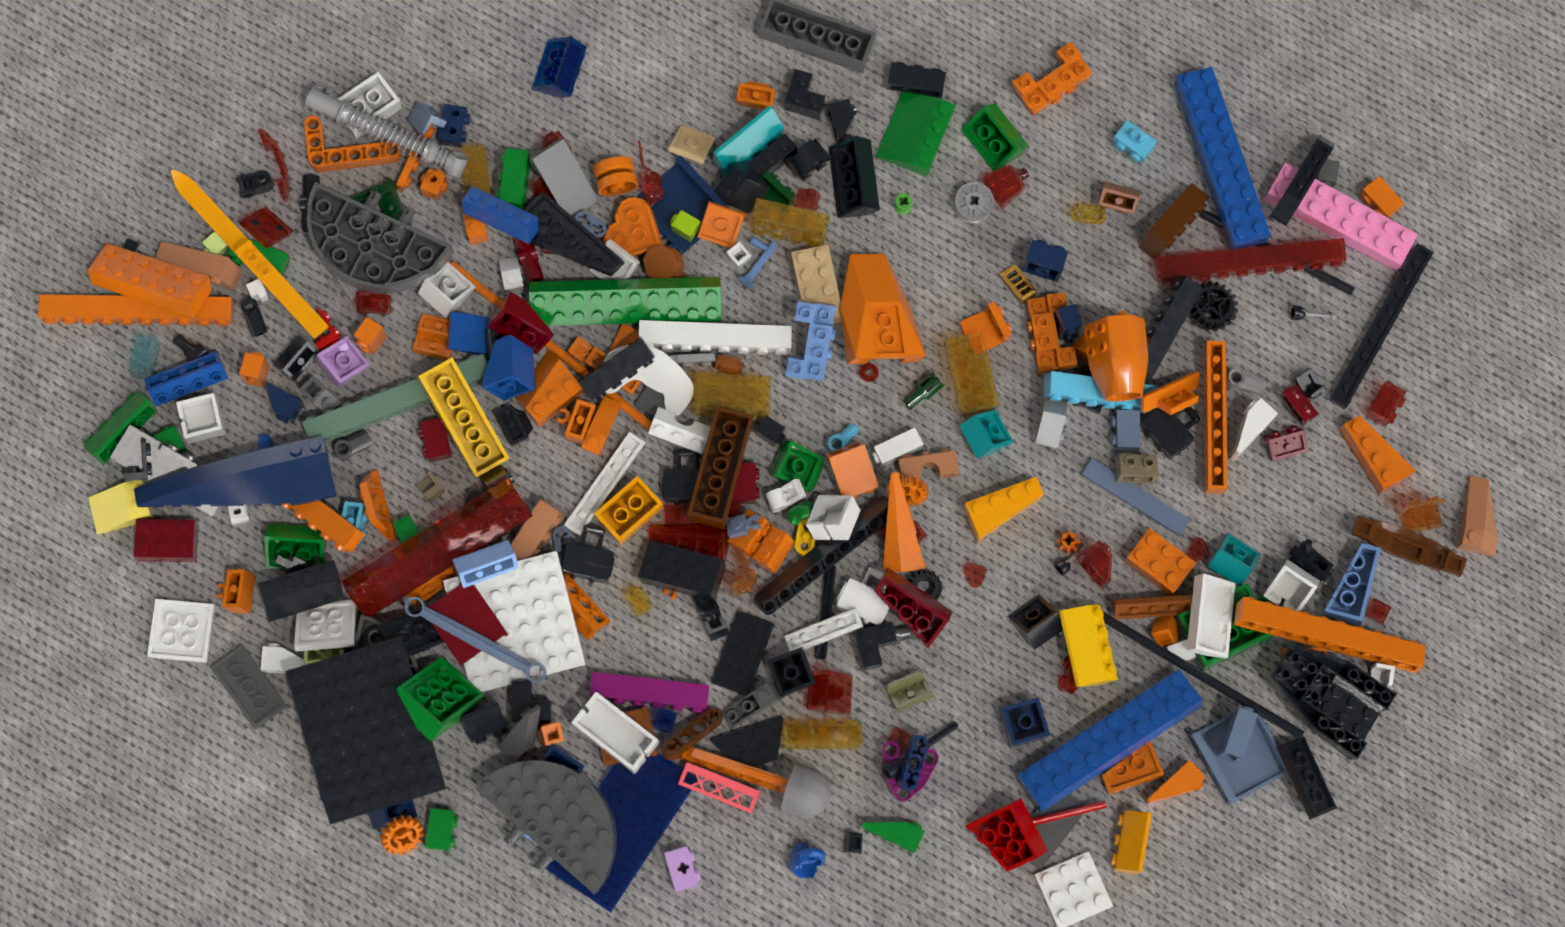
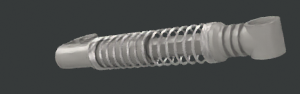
[305,83,468,177]

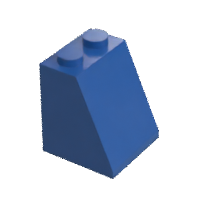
[481,335,535,401]

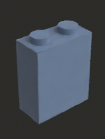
[1218,706,1258,763]

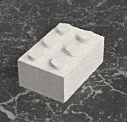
[338,72,402,139]

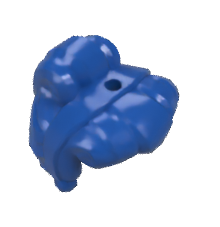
[789,843,826,879]

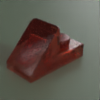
[356,291,391,316]

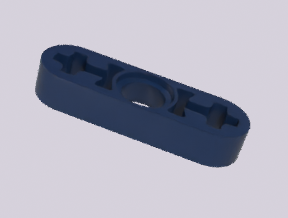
[898,735,929,791]

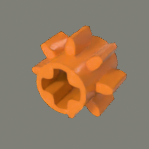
[1056,530,1081,555]

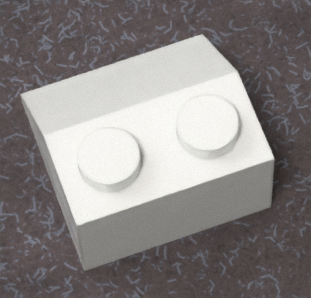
[418,262,476,318]

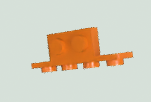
[1141,371,1200,415]

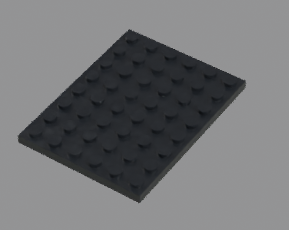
[285,636,446,825]

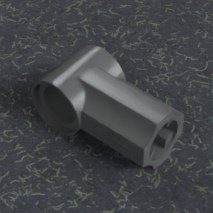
[334,430,373,461]

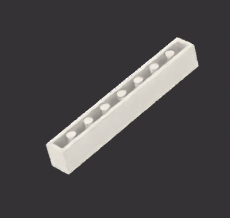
[638,320,792,355]

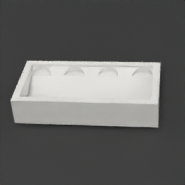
[1187,573,1236,658]

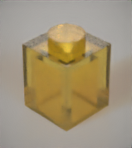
[625,586,653,618]

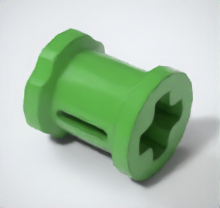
[894,193,912,215]

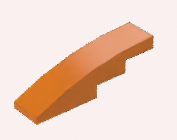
[566,336,641,395]

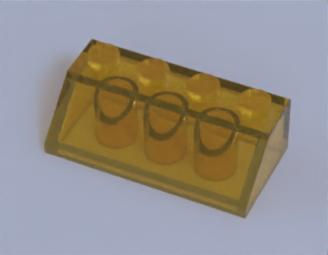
[782,720,863,750]

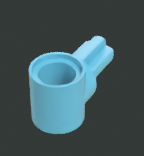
[827,423,859,453]

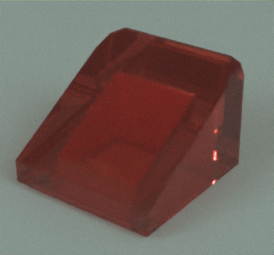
[795,189,821,211]

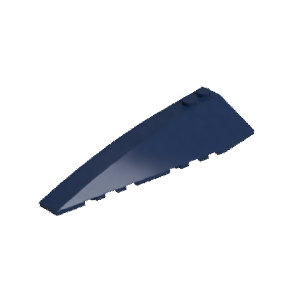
[134,435,337,507]

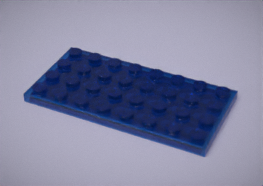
[545,753,698,913]

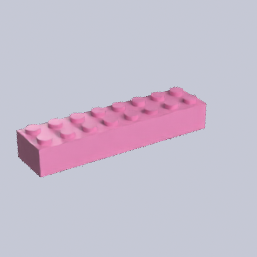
[1264,163,1418,271]

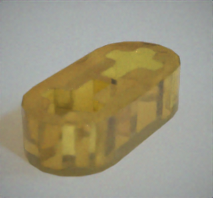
[1071,203,1106,224]

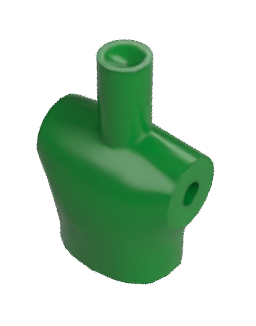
[787,501,813,525]

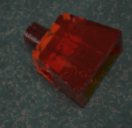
[982,165,1029,210]

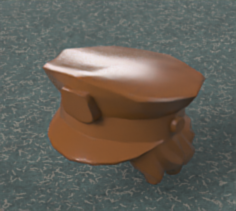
[643,245,687,278]

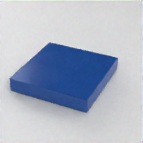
[447,312,488,355]

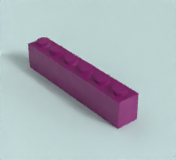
[589,672,709,714]

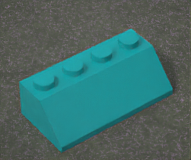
[713,106,784,176]

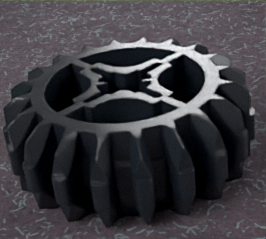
[1189,281,1238,332]

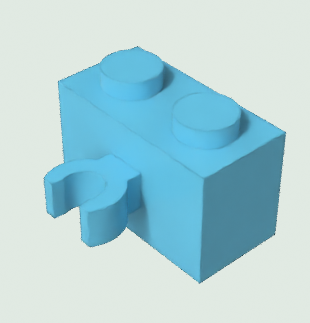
[1112,120,1158,164]

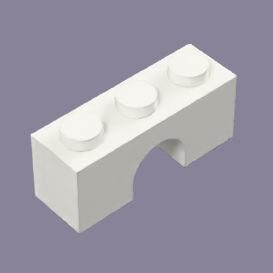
[648,407,711,454]

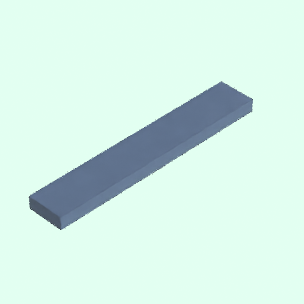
[1081,459,1190,536]

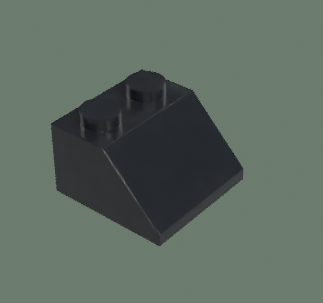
[714,161,771,214]
[1008,595,1063,650]
[767,646,816,697]
[461,702,508,745]

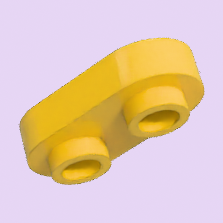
[795,518,815,556]

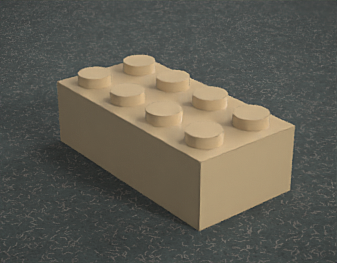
[791,245,841,329]

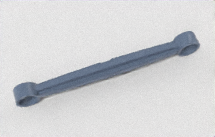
[405,597,547,683]

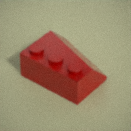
[965,798,1048,872]

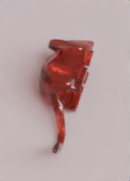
[638,140,664,207]

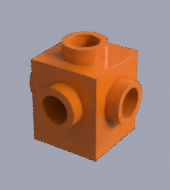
[420,169,449,201]

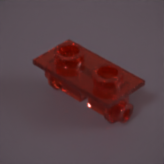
[1058,654,1078,694]

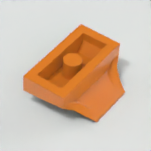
[736,81,776,110]

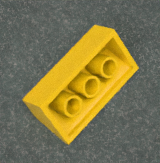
[1059,605,1118,687]

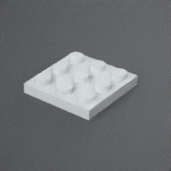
[147,599,215,663]
[294,599,357,651]
[1034,851,1113,927]

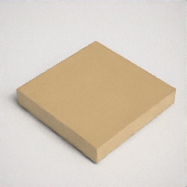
[668,125,716,164]

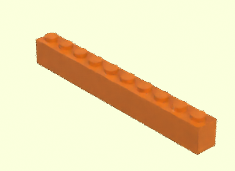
[38,294,234,327]
[1234,597,1425,673]

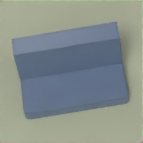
[408,101,447,135]

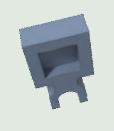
[727,514,761,539]

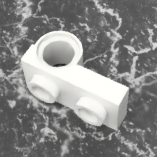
[765,479,806,513]

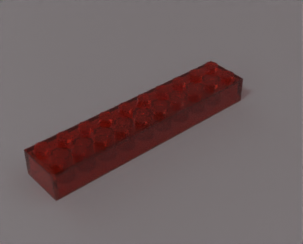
[342,478,533,617]

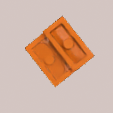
[412,313,452,360]

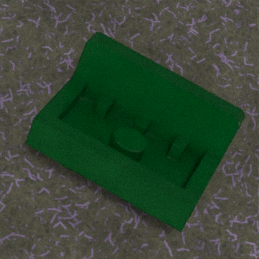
[762,170,795,214]

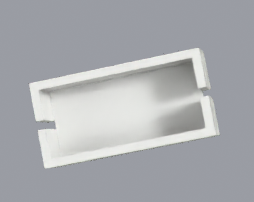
[571,692,659,774]

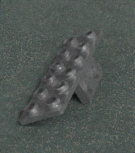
[110,425,219,516]

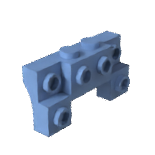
[786,300,836,381]

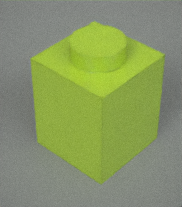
[670,210,700,242]

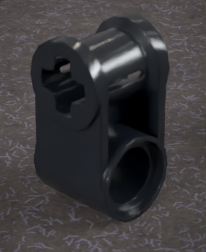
[236,171,275,198]

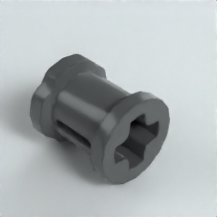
[894,626,916,644]

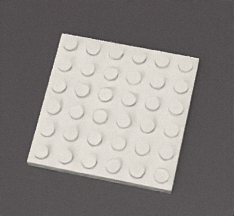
[443,551,586,692]

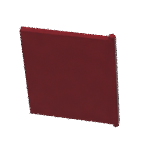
[428,584,509,666]

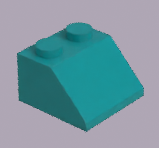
[960,410,1014,459]
[1208,533,1261,586]

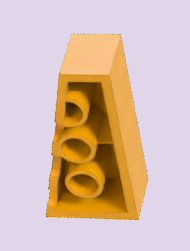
[963,477,1044,543]

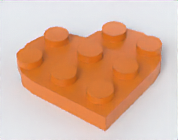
[603,197,663,257]

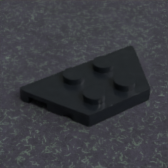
[711,716,783,767]

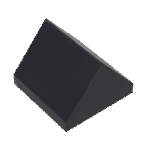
[844,832,863,854]

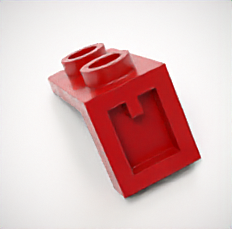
[315,307,341,352]

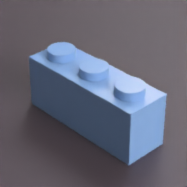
[453,540,519,588]

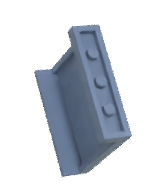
[1189,714,1288,806]

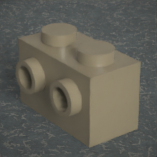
[1114,452,1158,484]

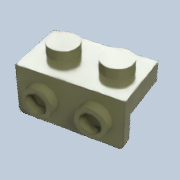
[886,670,933,712]

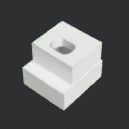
[726,242,751,269]
[246,279,269,302]
[228,504,250,525]

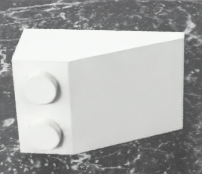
[1230,398,1278,462]

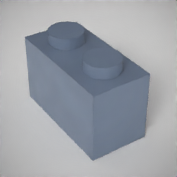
[1111,410,1141,452]

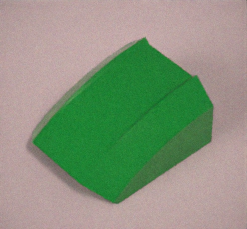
[770,440,824,492]

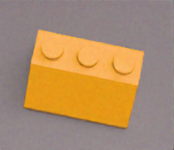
[1111,810,1152,875]

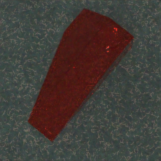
[649,523,729,562]

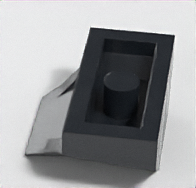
[494,404,534,447]

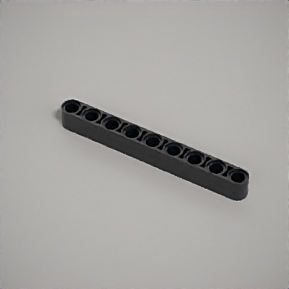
[753,496,889,615]

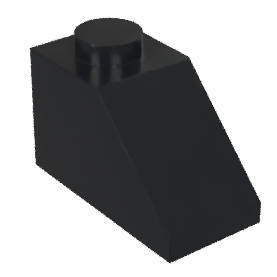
[827,99,857,143]

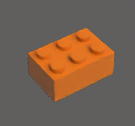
[1124,528,1196,596]

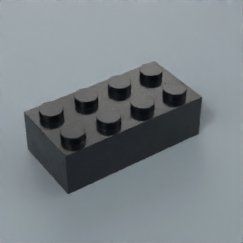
[638,541,726,602]

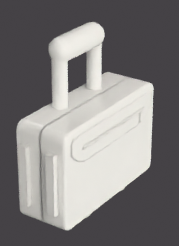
[836,567,890,626]

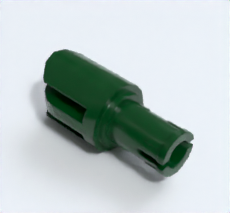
[903,372,945,410]

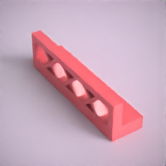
[678,762,760,814]

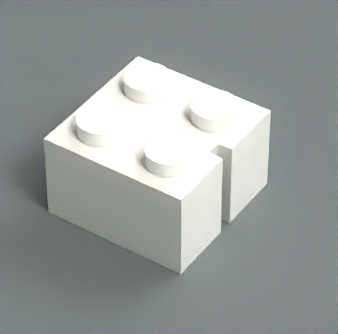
[176,393,226,444]
[806,495,861,540]
[1263,560,1320,612]

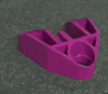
[882,741,939,802]

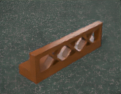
[1111,595,1192,619]

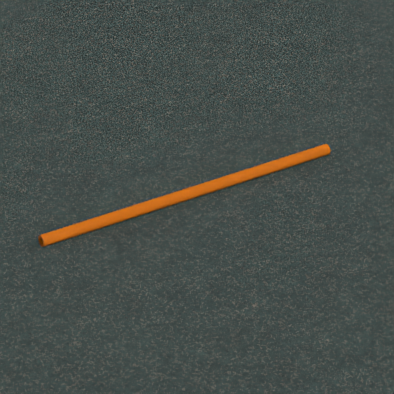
[451,261,652,431]

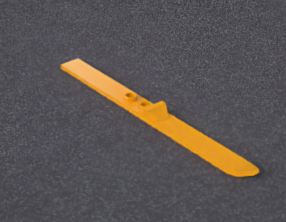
[171,169,329,339]

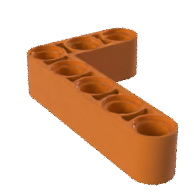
[304,115,402,172]

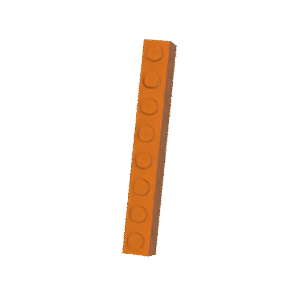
[1203,340,1227,494]

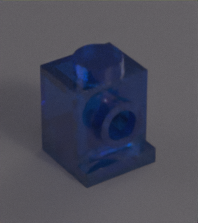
[653,707,678,735]

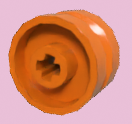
[593,156,638,197]

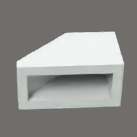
[499,256,525,296]

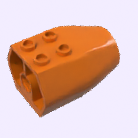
[1084,315,1148,402]

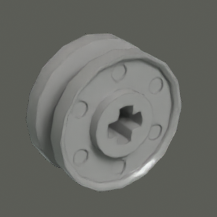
[953,182,994,224]

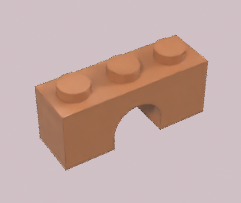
[898,449,959,481]

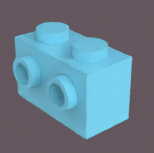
[342,501,369,547]

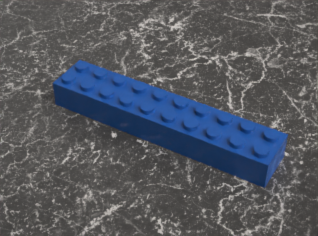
[1174,67,1271,252]
[1018,669,1202,813]

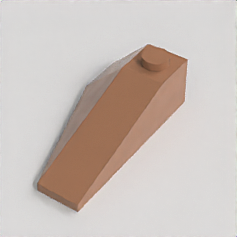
[1457,475,1498,557]

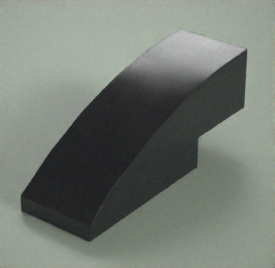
[692,596,729,641]

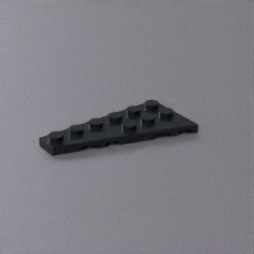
[524,192,624,276]

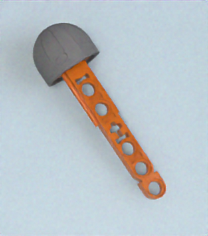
[668,744,831,818]

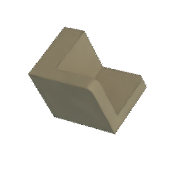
[416,471,445,503]

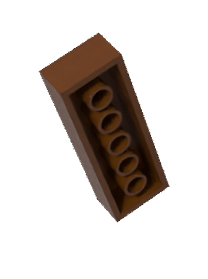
[687,406,754,530]

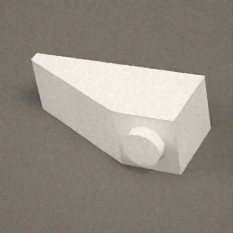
[261,644,304,674]

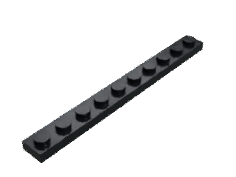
[1329,243,1434,409]

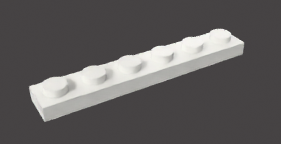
[564,432,645,537]

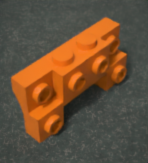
[1011,42,1093,116]
[1026,292,1078,374]

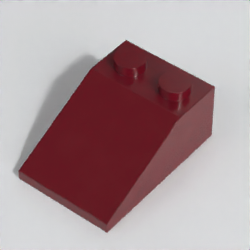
[487,292,554,355]

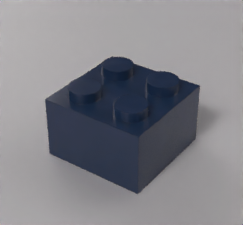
[1022,240,1069,283]
[999,697,1050,749]

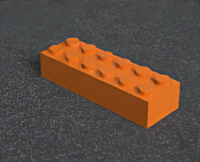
[88,243,212,318]

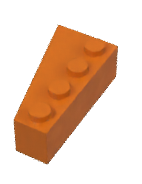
[1339,415,1416,494]

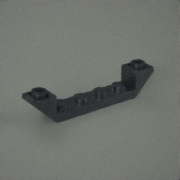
[1270,134,1335,226]

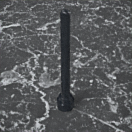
[881,722,958,780]

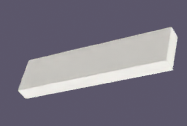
[784,608,863,651]

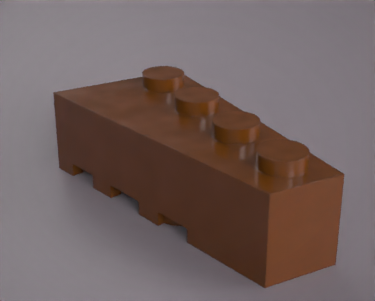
[1139,183,1209,261]

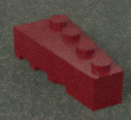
[874,568,952,649]

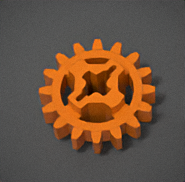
[886,475,929,507]
[380,815,424,856]

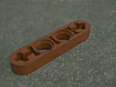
[662,707,723,761]

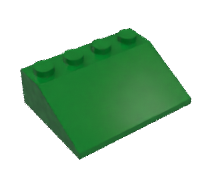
[875,91,956,177]
[1178,583,1273,671]
[397,656,485,742]

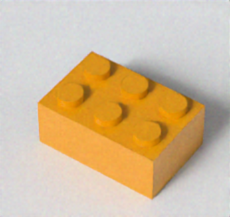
[594,476,664,546]

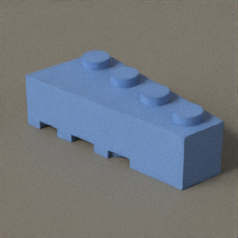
[1322,543,1381,626]

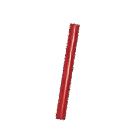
[1032,800,1107,825]

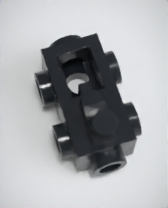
[1288,539,1334,583]

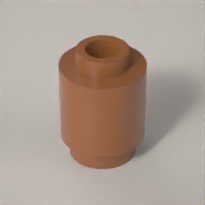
[715,354,744,376]

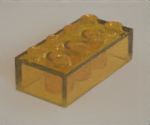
[751,198,830,248]
[943,331,999,416]
[693,373,771,418]

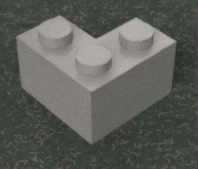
[1035,397,1070,448]

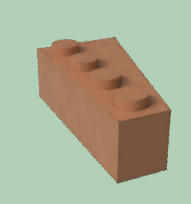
[155,241,243,291]
[511,499,566,561]

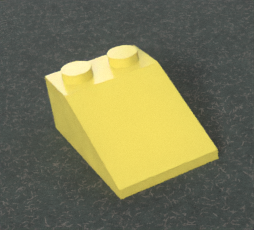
[88,480,154,535]

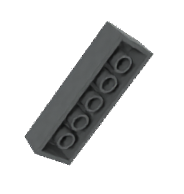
[759,0,876,73]

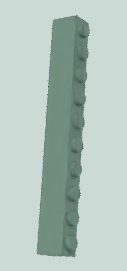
[302,354,488,443]

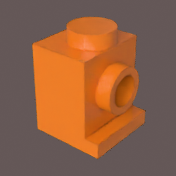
[537,722,564,746]

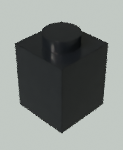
[755,415,786,447]

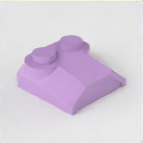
[316,336,371,386]

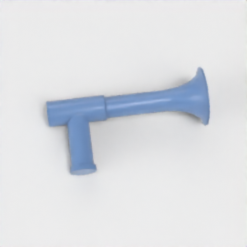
[738,236,778,289]

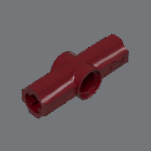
[513,237,544,284]

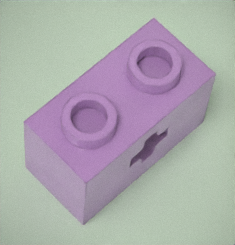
[664,846,701,893]

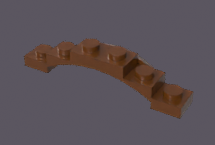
[1351,515,1467,577]

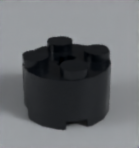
[786,138,830,182]

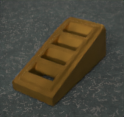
[999,264,1037,305]

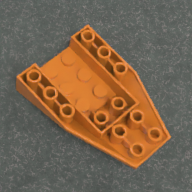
[840,254,926,365]

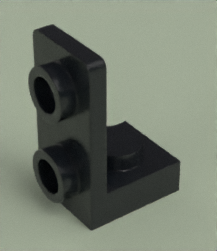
[124,440,152,481]

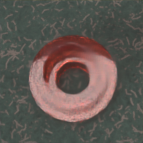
[860,363,879,382]

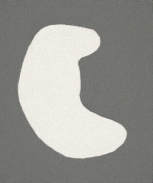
[603,345,694,416]

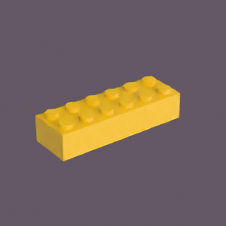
[417,357,510,478]

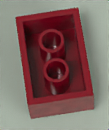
[134,519,199,562]

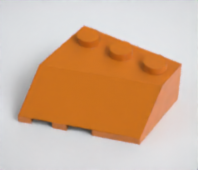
[515,350,584,428]

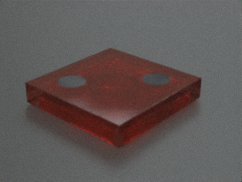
[240,207,293,249]

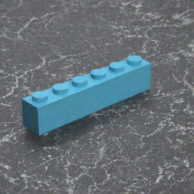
[1043,371,1158,414]

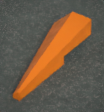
[883,471,926,572]

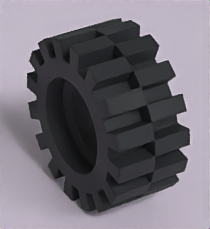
[909,569,942,600]

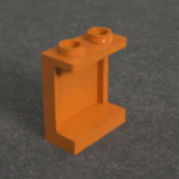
[825,441,879,499]

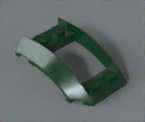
[349,178,412,226]

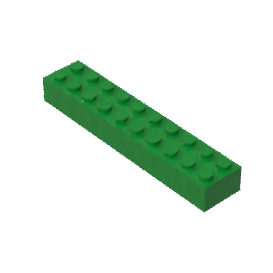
[529,277,722,326]

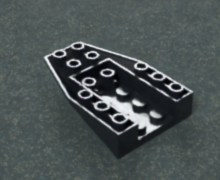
[1271,644,1397,760]

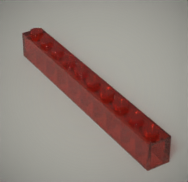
[1154,238,1347,285]

